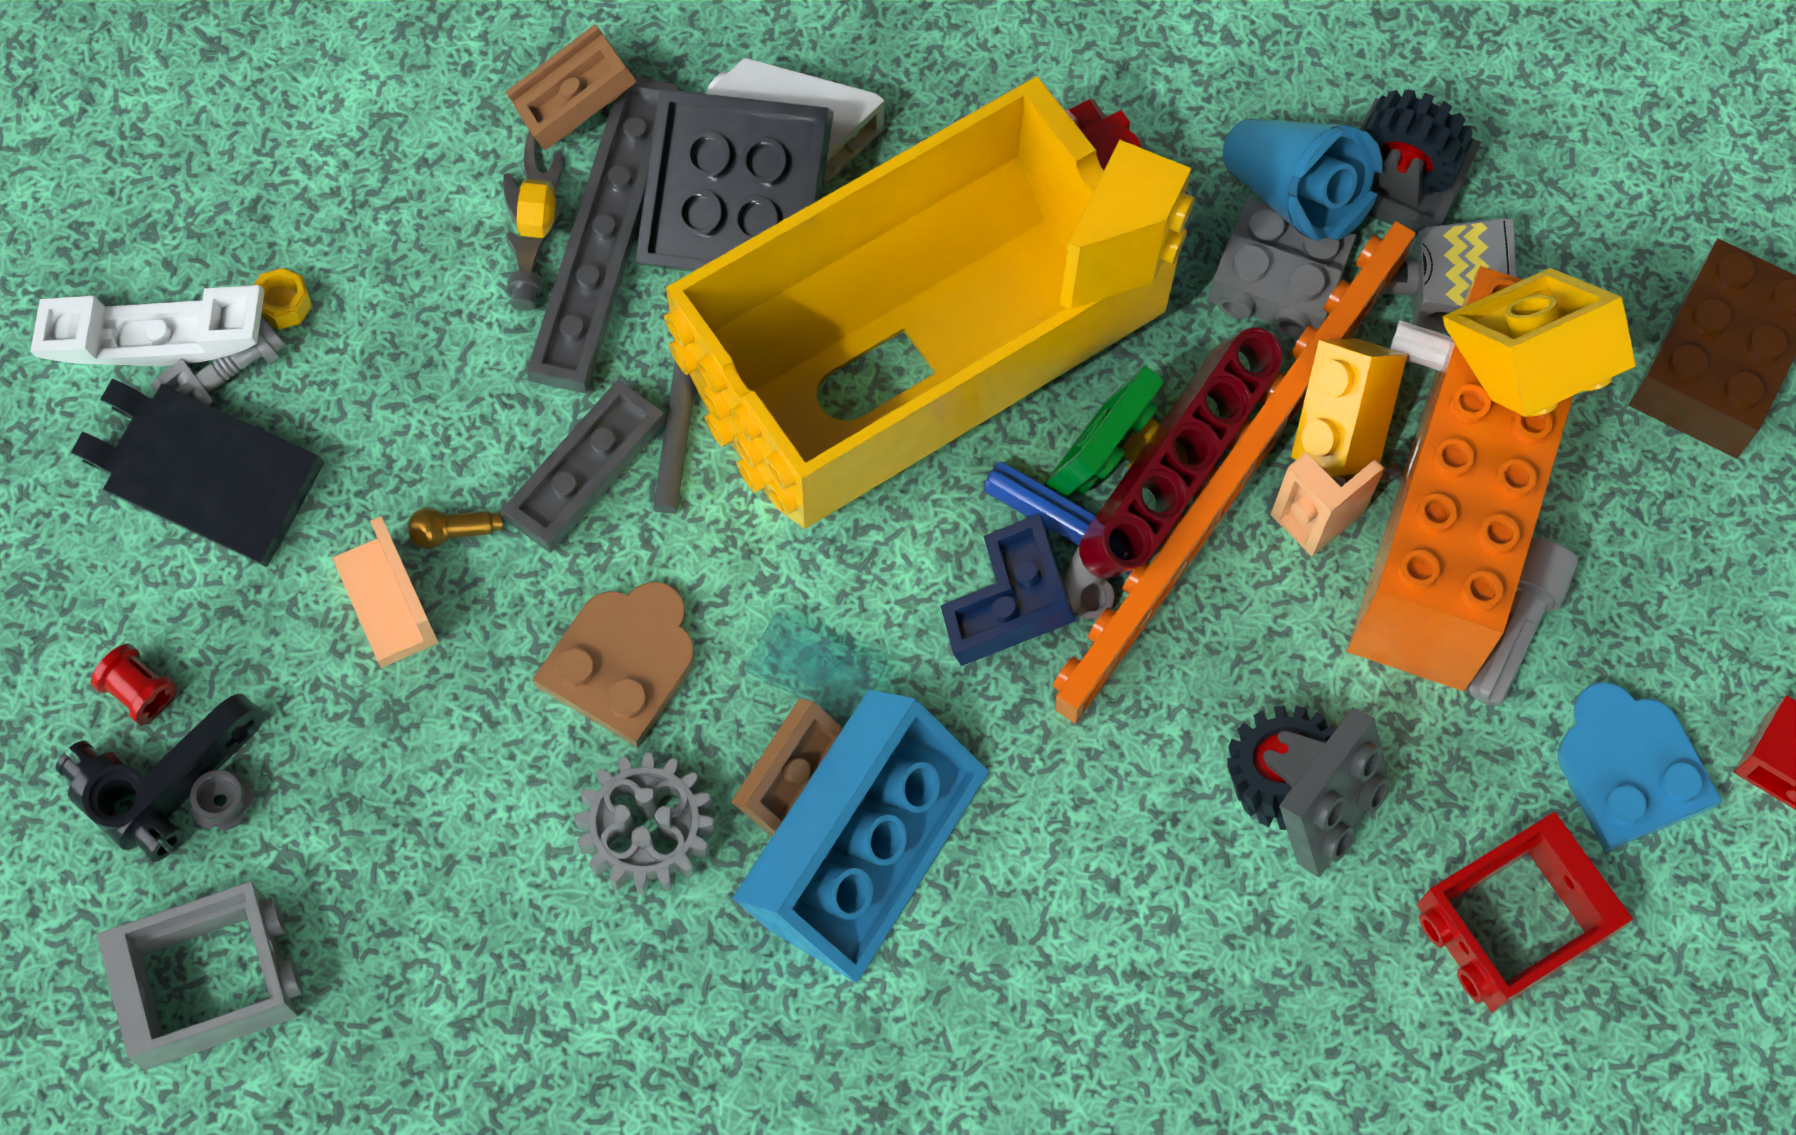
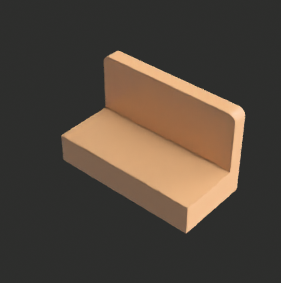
[1270,453,1385,557]
[332,516,438,668]

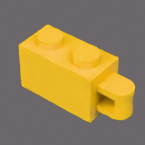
[1290,338,1408,479]

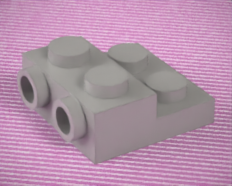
[1207,198,1356,338]

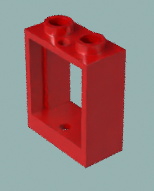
[1417,812,1634,1013]

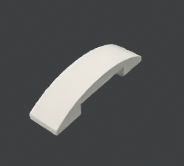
[30,285,265,367]

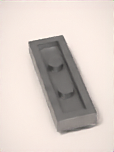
[501,380,666,554]

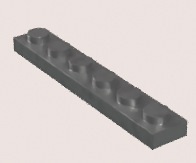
[527,76,678,394]

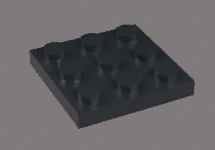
[635,89,834,272]

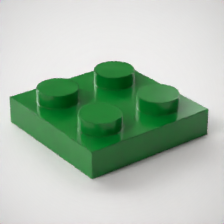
[1043,366,1164,497]

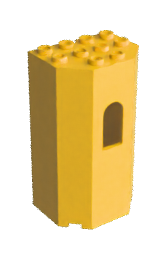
[664,76,1179,529]

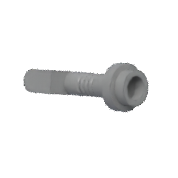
[151,318,286,410]

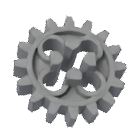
[574,753,715,895]

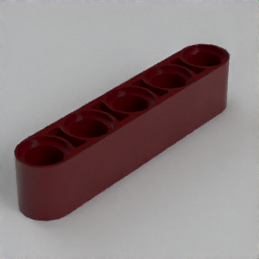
[1079,327,1282,579]

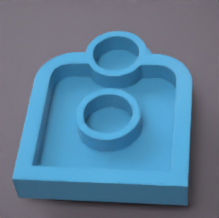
[1558,683,1723,852]

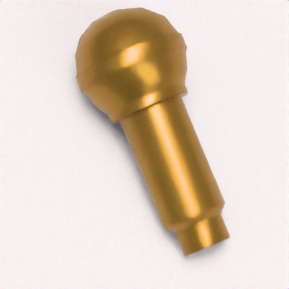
[407,507,502,549]

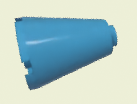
[1223,118,1383,242]

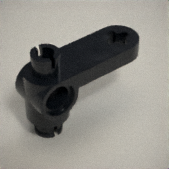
[55,694,264,862]

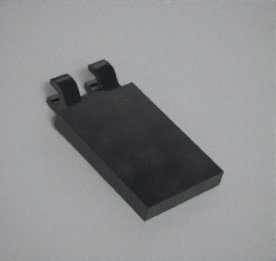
[70,379,325,567]

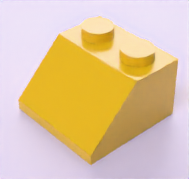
[1059,140,1195,309]
[1442,268,1636,417]

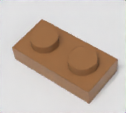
[731,699,843,836]

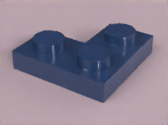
[940,514,1076,666]

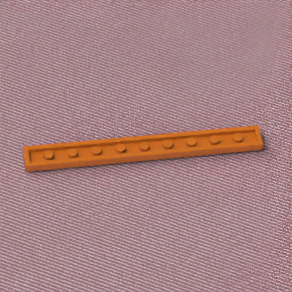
[1052,221,1416,724]

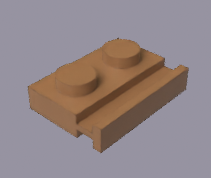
[505,24,637,151]

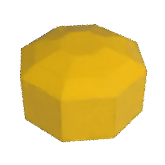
[516,178,557,238]
[253,268,312,330]

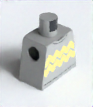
[1382,218,1517,333]

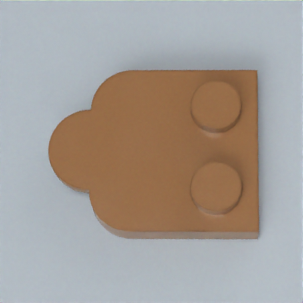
[532,582,694,748]

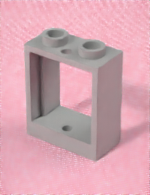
[97,881,303,1070]

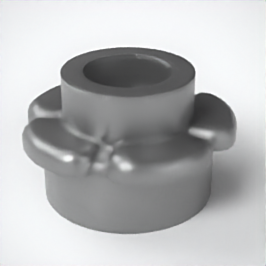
[189,770,253,831]

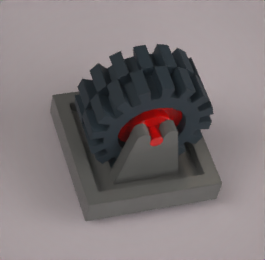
[1360,89,1481,236]
[1227,705,1390,877]

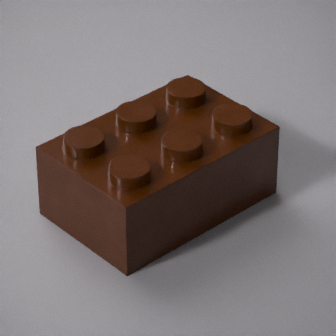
[1628,238,1796,459]

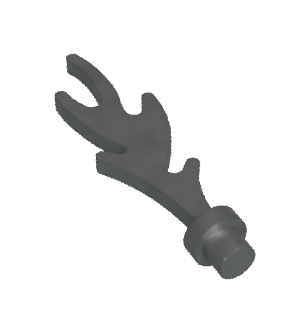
[503,130,563,311]

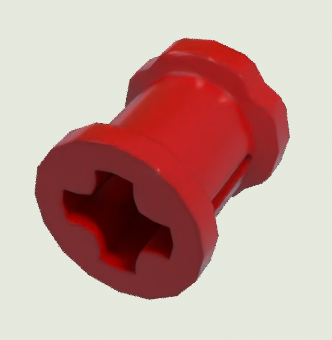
[90,643,178,726]

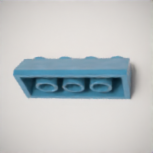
[732,689,989,983]

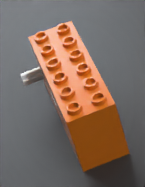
[1346,266,1574,692]

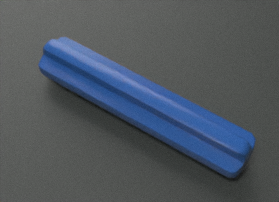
[984,462,1132,576]

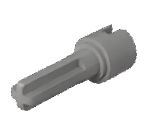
[1468,537,1578,706]

